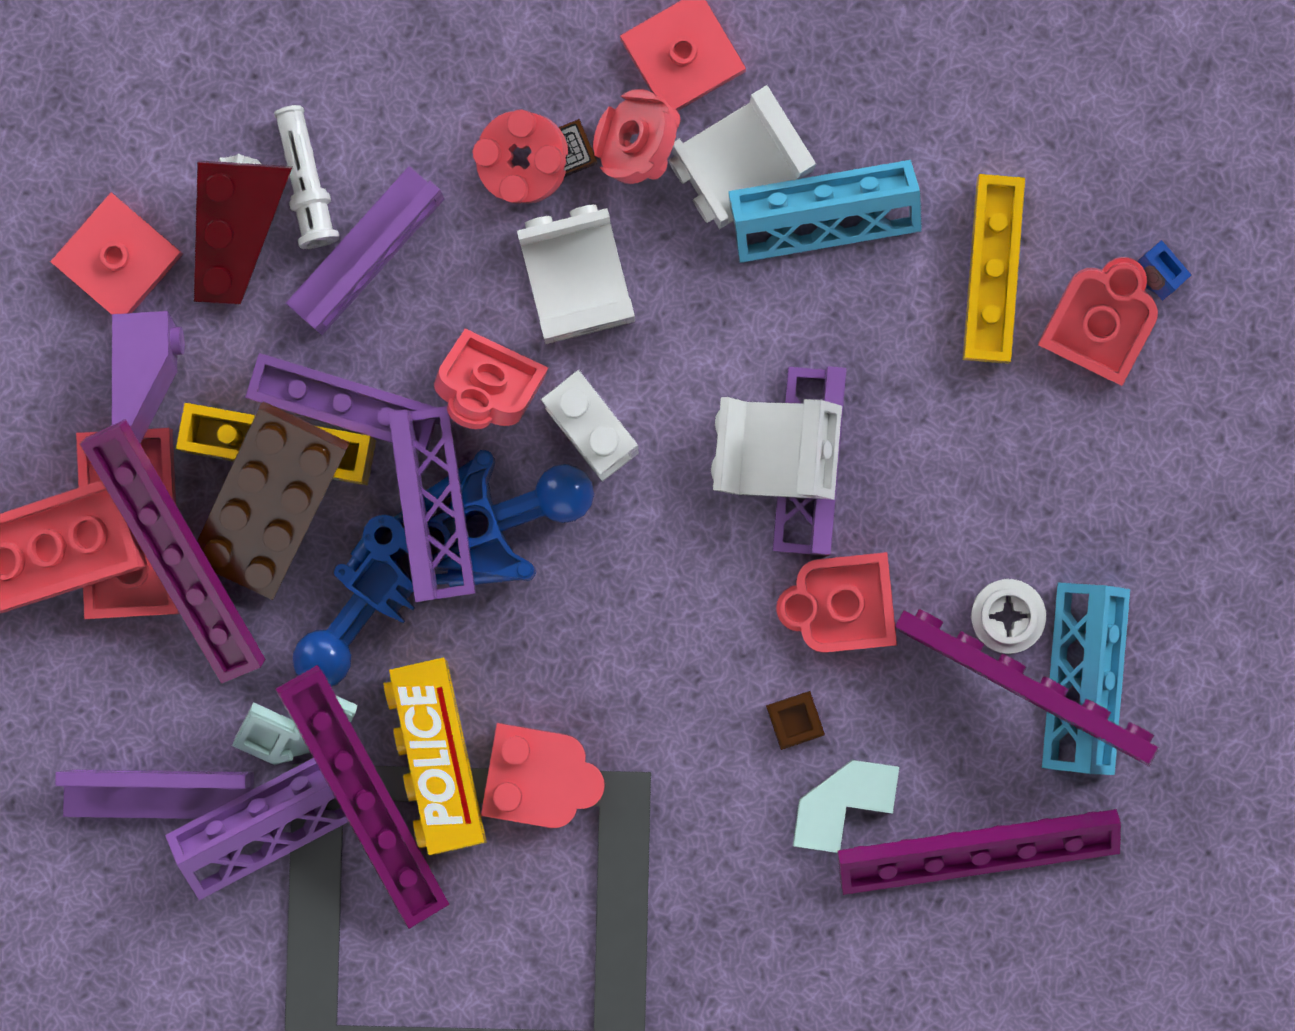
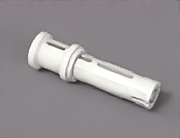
[274,105,340,249]

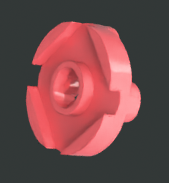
[593,89,680,184]
[473,109,568,204]

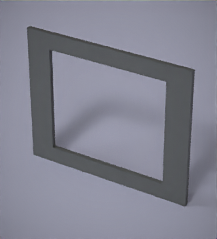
[285,764,651,1031]

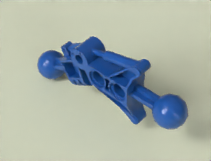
[292,450,594,687]

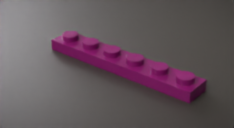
[80,419,266,684]
[895,609,1158,767]
[275,665,450,929]
[837,809,1121,895]

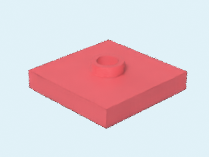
[620,0,746,111]
[50,192,183,314]

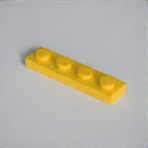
[962,174,1025,364]

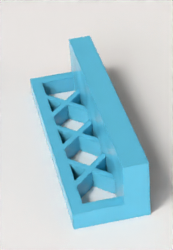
[728,160,921,263]
[1042,582,1130,775]

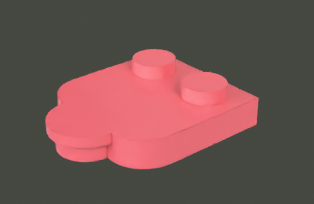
[1038,257,1158,386]
[434,329,548,429]
[776,552,897,652]
[481,723,605,828]

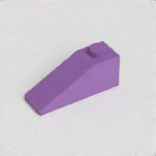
[112,311,185,443]

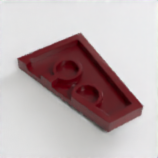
[194,160,293,304]

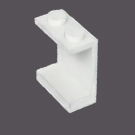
[669,85,816,229]
[517,205,635,344]
[541,370,639,482]
[711,397,842,499]

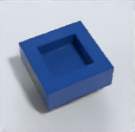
[1137,240,1192,301]

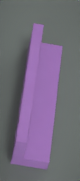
[286,166,444,335]
[245,353,440,452]
[772,366,846,556]
[388,406,476,602]
[165,758,348,900]
[55,769,254,819]

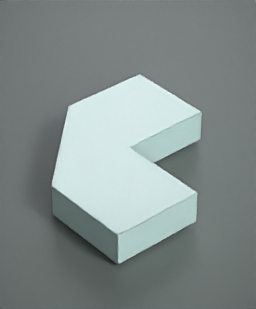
[232,696,358,765]
[793,760,899,853]

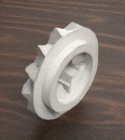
[970,579,1046,654]

